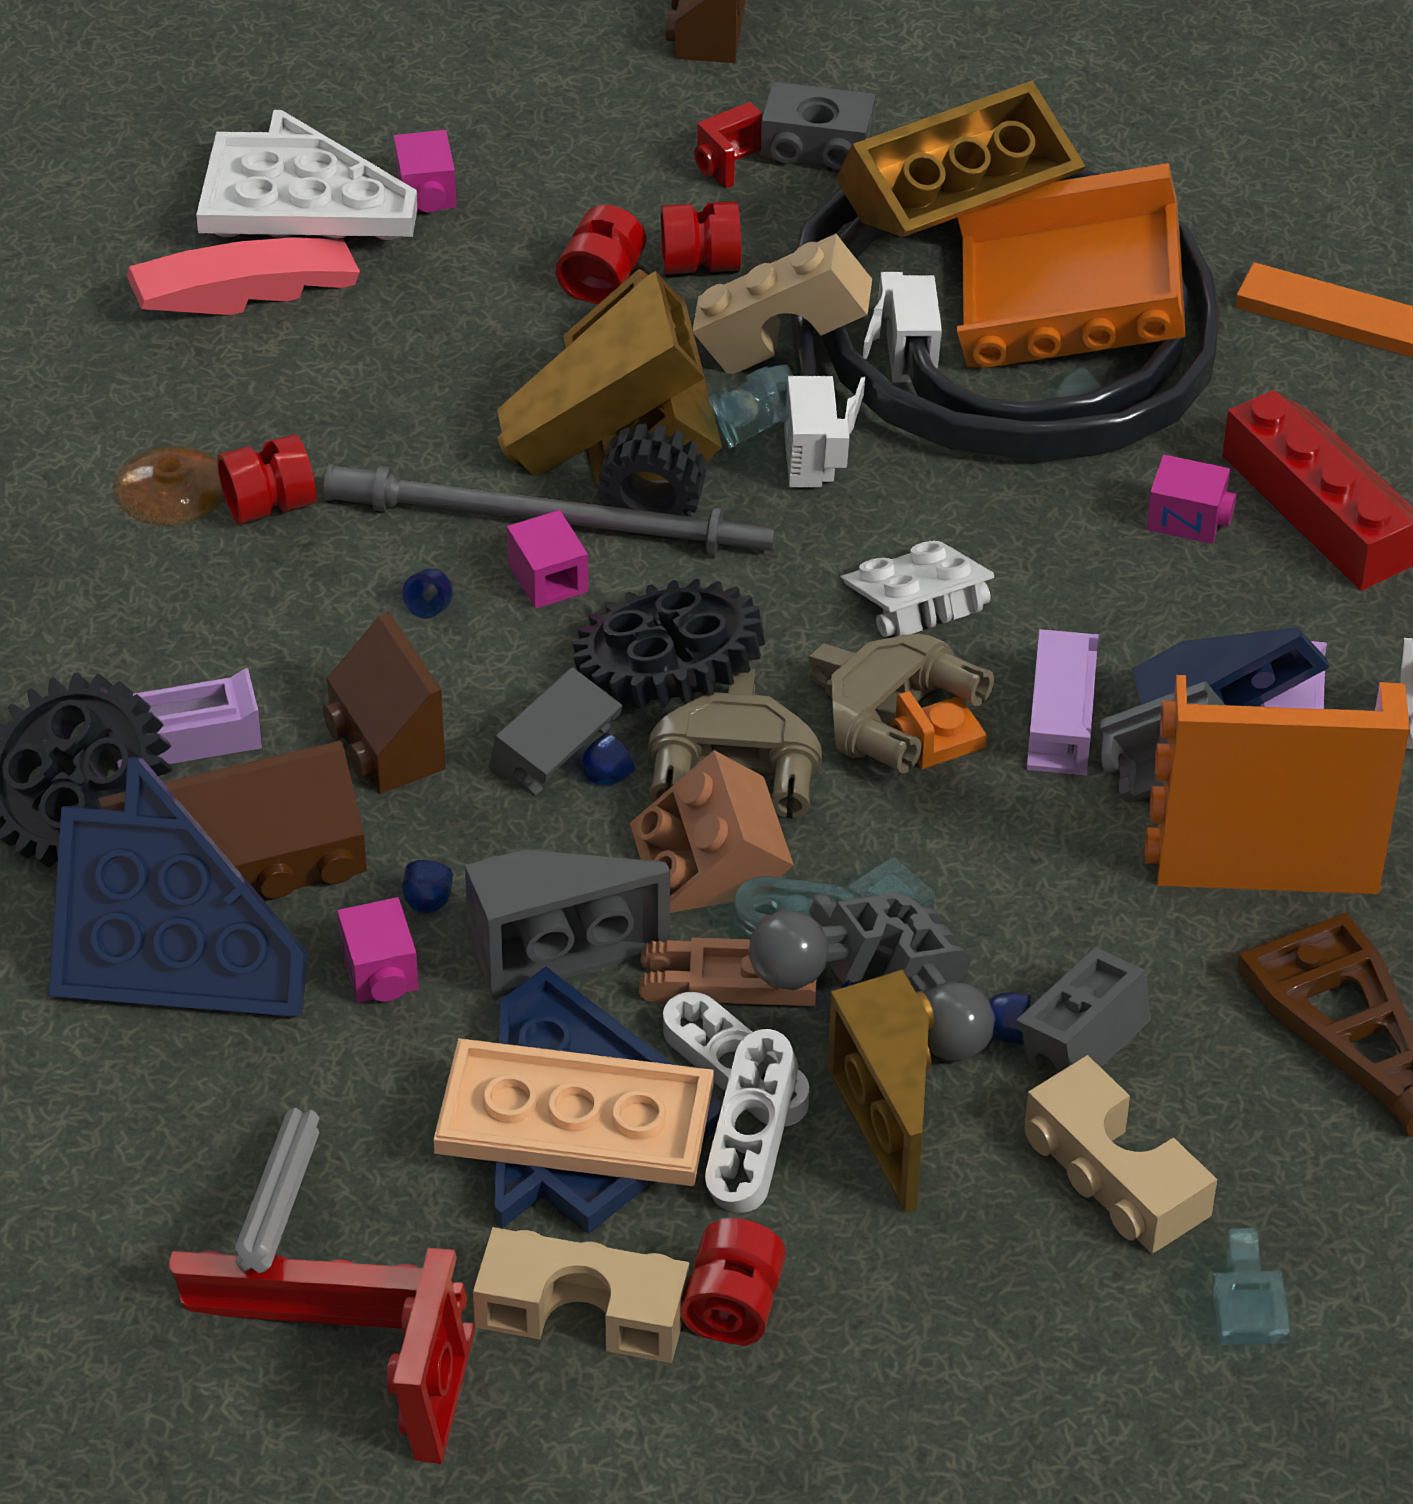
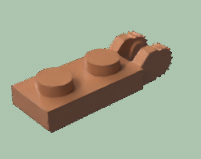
[639,938,816,1006]

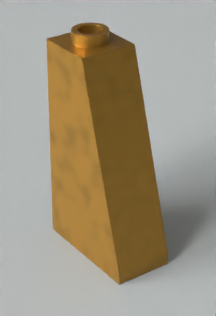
[497,271,705,476]

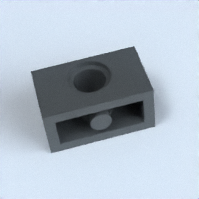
[761,81,876,170]

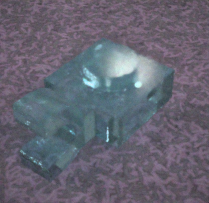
[1212,1228,1290,1345]

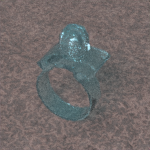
[708,365,793,449]

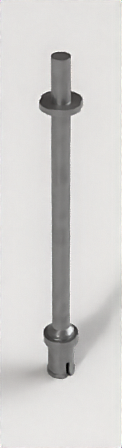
[323,464,776,558]

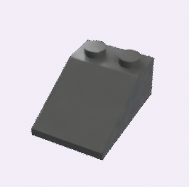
[465,849,670,998]

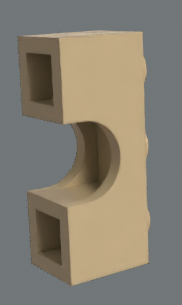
[693,234,872,374]
[1024,1055,1217,1254]
[473,1227,689,1363]

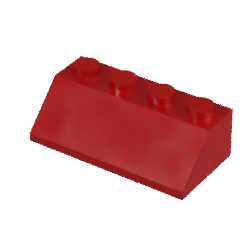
[1222,390,1413,591]

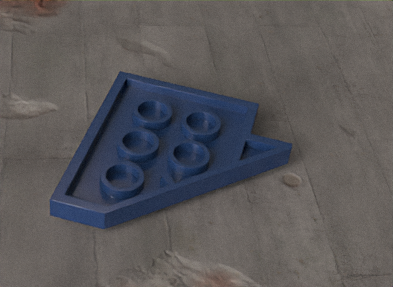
[49,757,307,1017]
[494,966,723,1234]

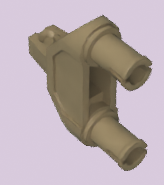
[809,634,994,773]
[647,669,822,818]

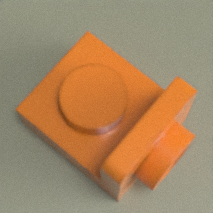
[891,691,987,769]

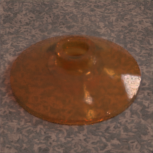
[114,446,224,526]

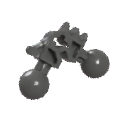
[748,892,995,1062]

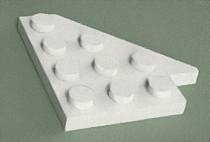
[196,110,417,240]

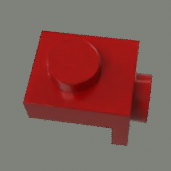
[694,102,762,189]

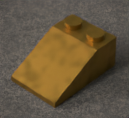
[828,970,934,1213]

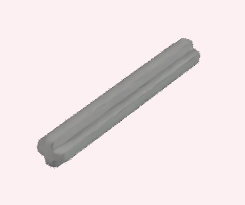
[235,1108,320,1273]

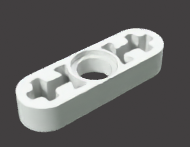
[663,992,809,1127]
[705,1029,798,1213]

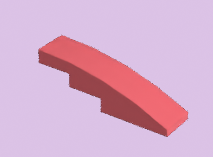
[126,237,360,315]

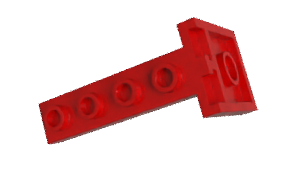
[169,1248,475,1464]

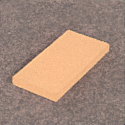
[434,1038,714,1186]

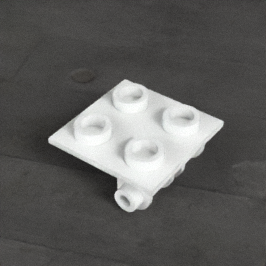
[840,541,994,637]

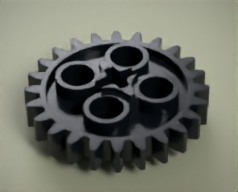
[572,579,765,709]
[0,673,172,867]

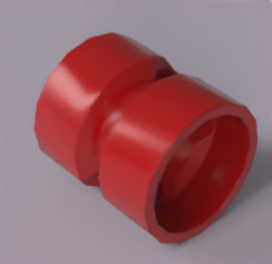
[660,201,741,275]
[555,205,647,304]
[217,434,316,525]
[681,1218,786,1346]

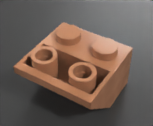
[630,750,794,913]

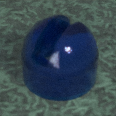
[402,569,454,618]
[583,733,635,786]
[402,860,454,913]
[989,992,1031,1045]

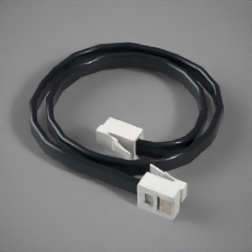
[784,168,1220,487]

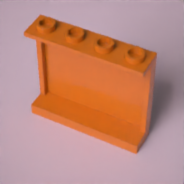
[957,163,1186,368]
[1144,675,1410,894]

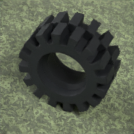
[597,424,707,517]

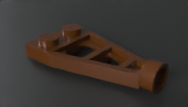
[1237,912,1413,1137]

